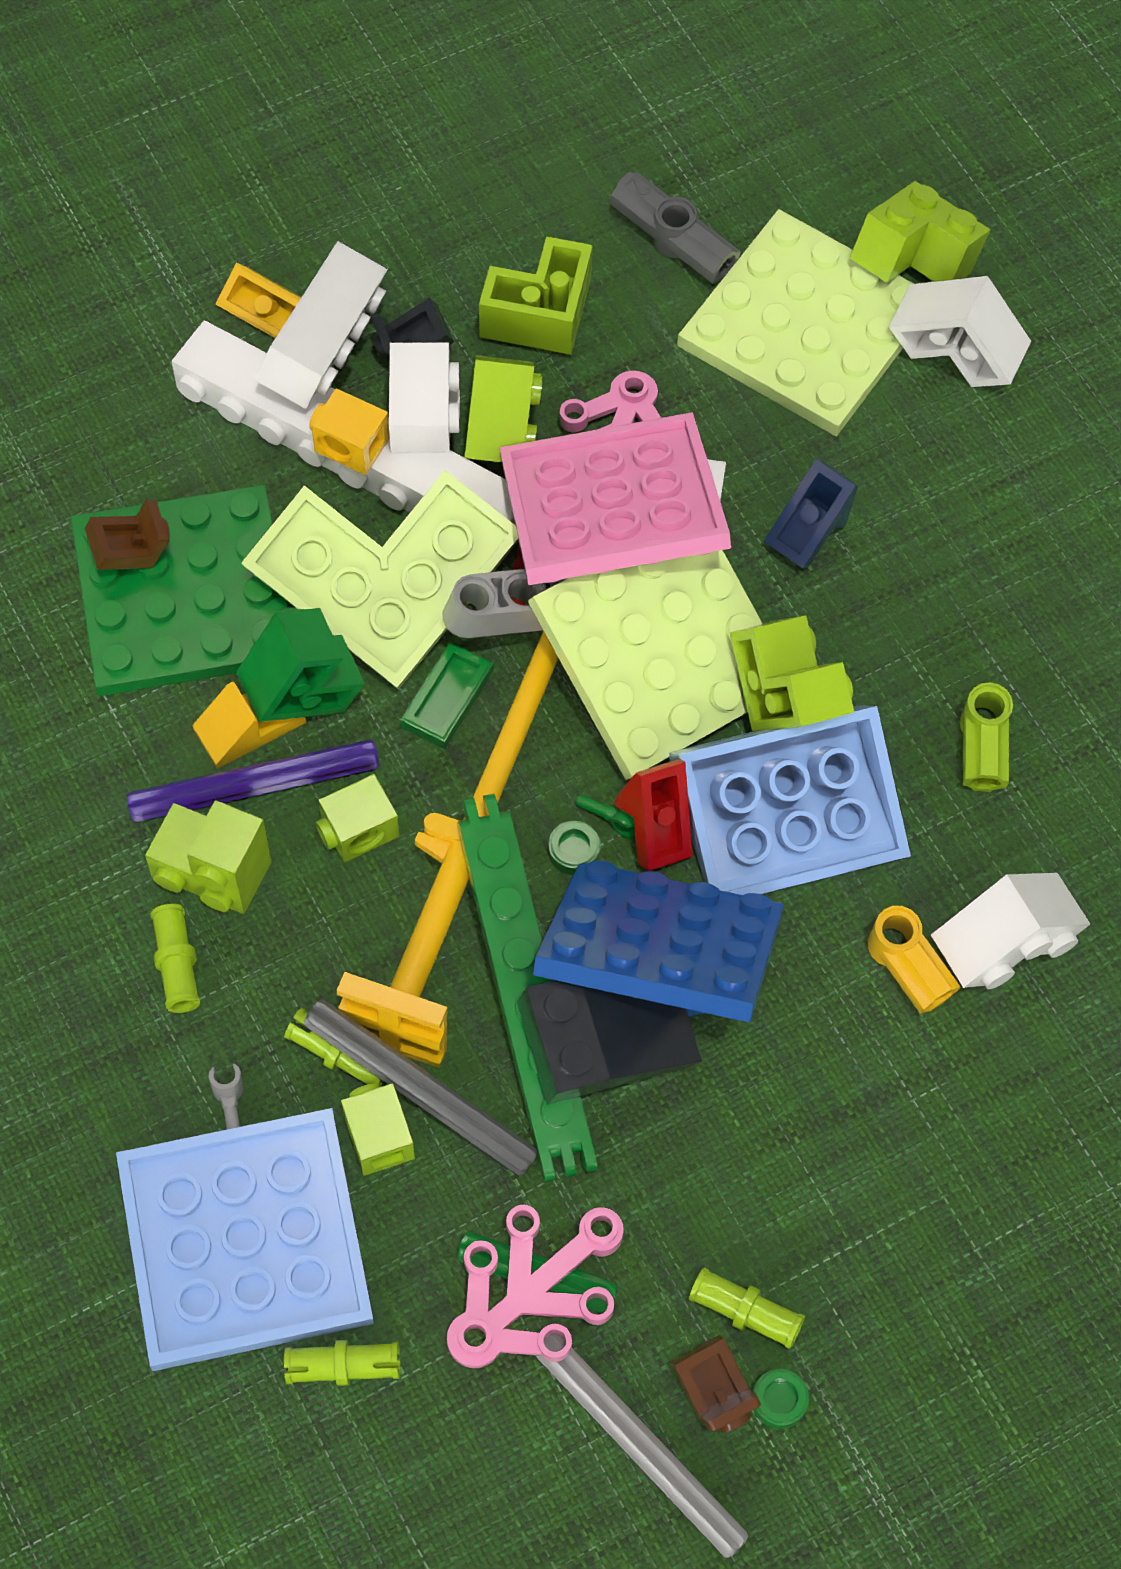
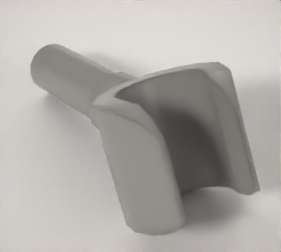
[209,1064,244,1130]

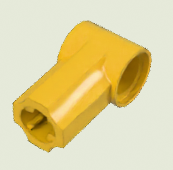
[868,906,960,1014]

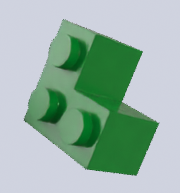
[236,607,365,722]

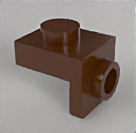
[84,500,170,570]
[670,1335,761,1432]

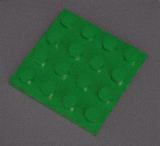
[71,485,287,697]

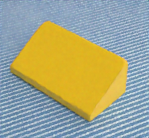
[216,262,302,338]

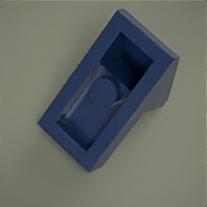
[764,459,858,568]

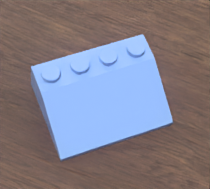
[669,705,911,895]

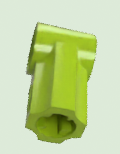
[959,682,1013,792]

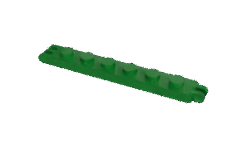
[457,793,598,1182]

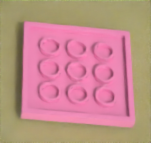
[500,412,731,585]

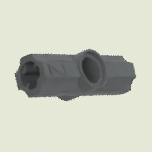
[610,172,740,284]

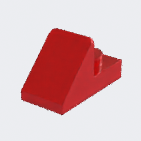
[615,759,693,871]

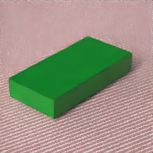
[400,642,494,749]

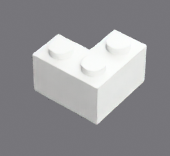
[889,276,1031,387]
[389,343,460,453]
[931,873,1090,989]

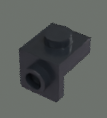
[371,298,454,361]

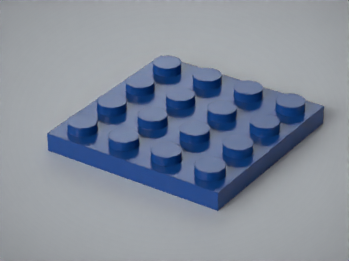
[533,861,784,1022]

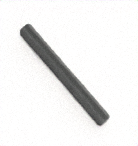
[304,999,537,1175]

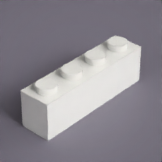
[255,241,388,409]

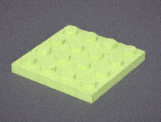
[677,209,914,437]
[528,550,763,780]

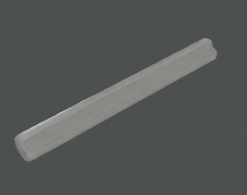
[536,1334,748,1558]

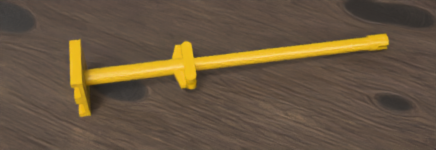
[337,630,558,1068]

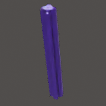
[127,740,379,822]

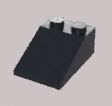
[517,980,702,1105]

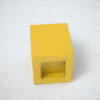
[309,388,390,475]

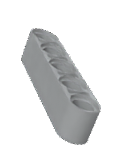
[442,569,568,638]

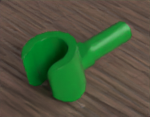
[576,794,636,839]

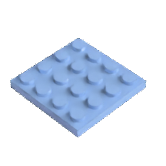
[116,1108,374,1371]

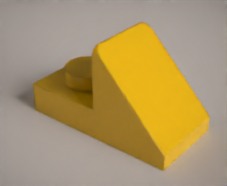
[192,682,306,769]

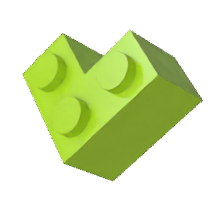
[850,181,991,283]
[479,236,593,355]
[465,355,542,462]
[730,615,854,731]
[145,800,272,914]

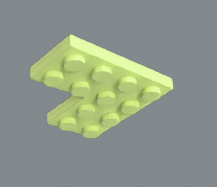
[241,470,519,690]

